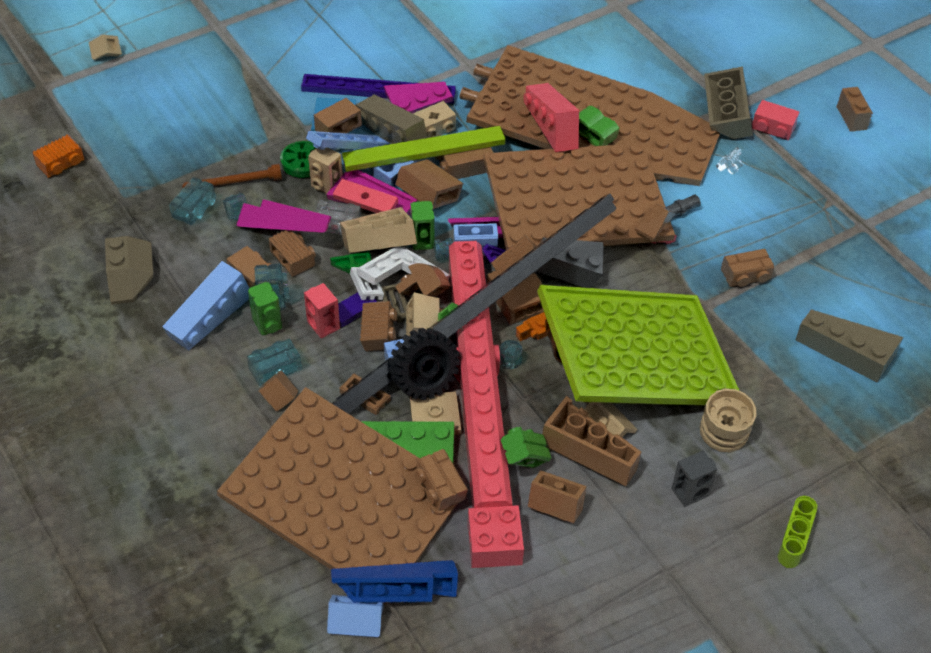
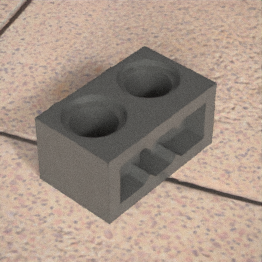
[671,451,717,507]

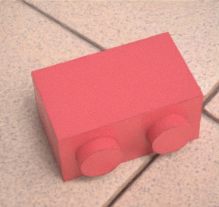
[752,100,800,140]

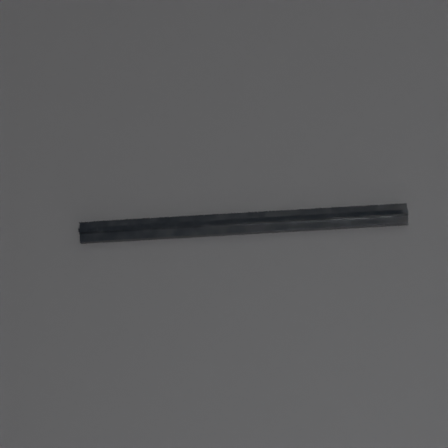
[332,193,616,414]

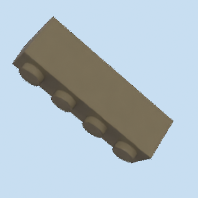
[704,66,753,139]

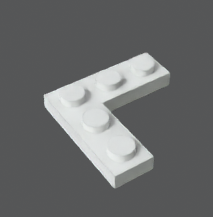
[357,246,450,285]

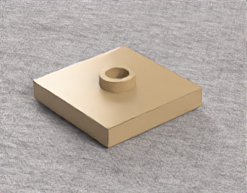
[410,392,461,435]

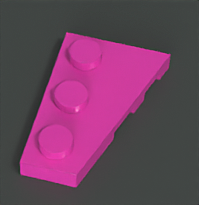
[384,82,453,113]

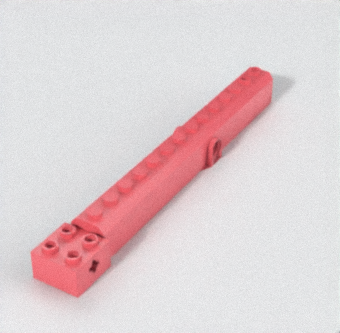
[449,241,524,568]

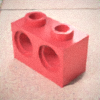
[304,283,340,339]

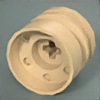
[700,389,756,452]

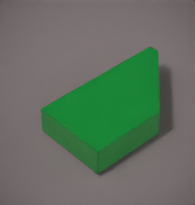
[330,251,371,274]

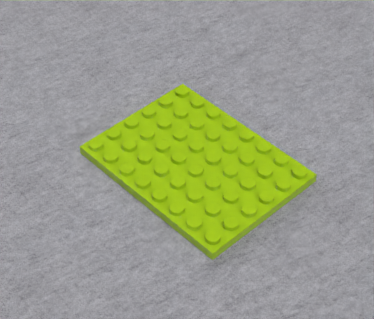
[537,285,739,405]

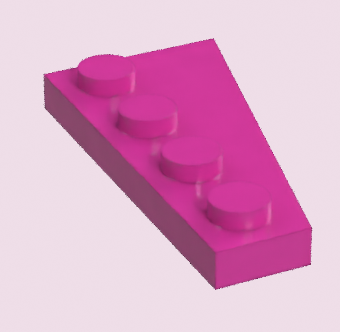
[326,170,418,215]

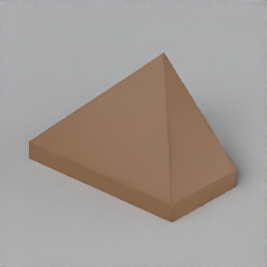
[635,204,675,241]

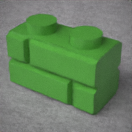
[411,201,435,250]
[248,282,282,336]
[501,427,552,468]

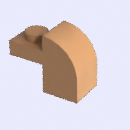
[395,263,451,297]

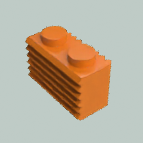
[33,134,84,178]

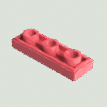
[333,179,399,213]

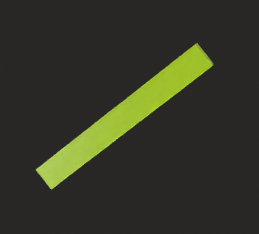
[341,126,505,172]

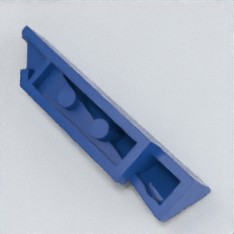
[331,560,458,602]

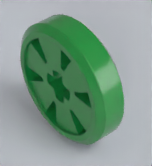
[280,141,317,178]

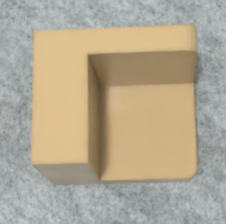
[89,34,122,60]

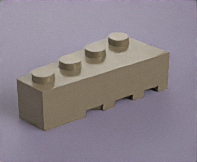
[356,95,427,160]

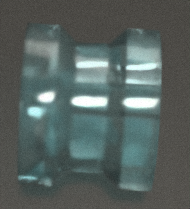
[434,238,453,261]
[500,340,523,369]

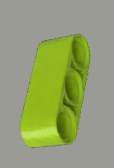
[778,496,817,568]

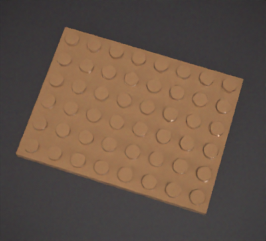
[484,143,675,250]
[217,387,458,605]

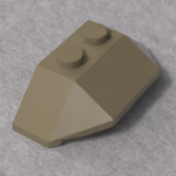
[105,235,154,305]

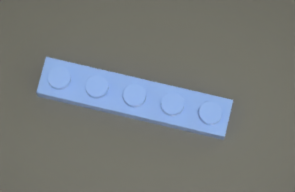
[306,131,391,151]

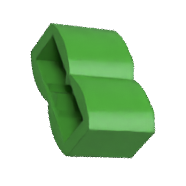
[579,106,620,146]

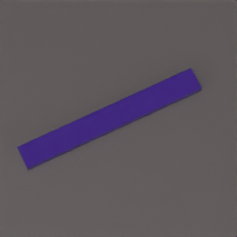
[301,74,456,104]

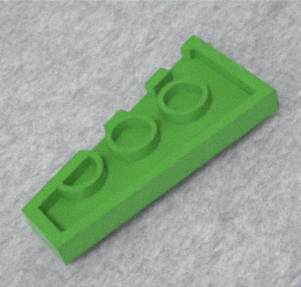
[361,421,455,465]

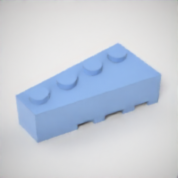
[162,261,249,351]

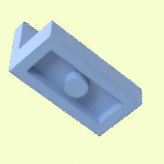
[327,595,384,637]

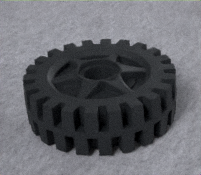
[389,328,460,400]

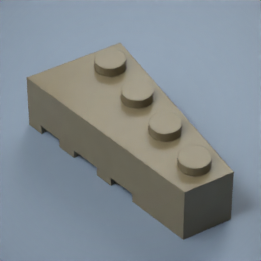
[795,309,903,382]

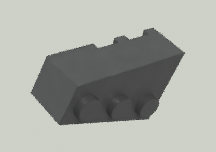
[536,238,604,288]

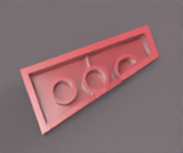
[523,83,579,152]

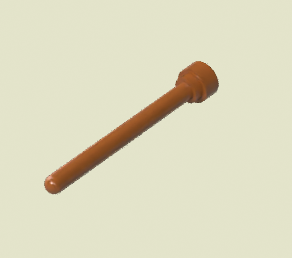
[182,164,282,191]

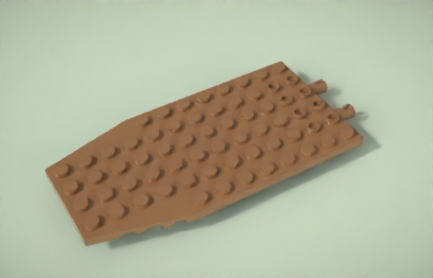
[459,45,720,186]

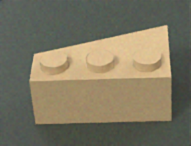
[340,207,417,253]

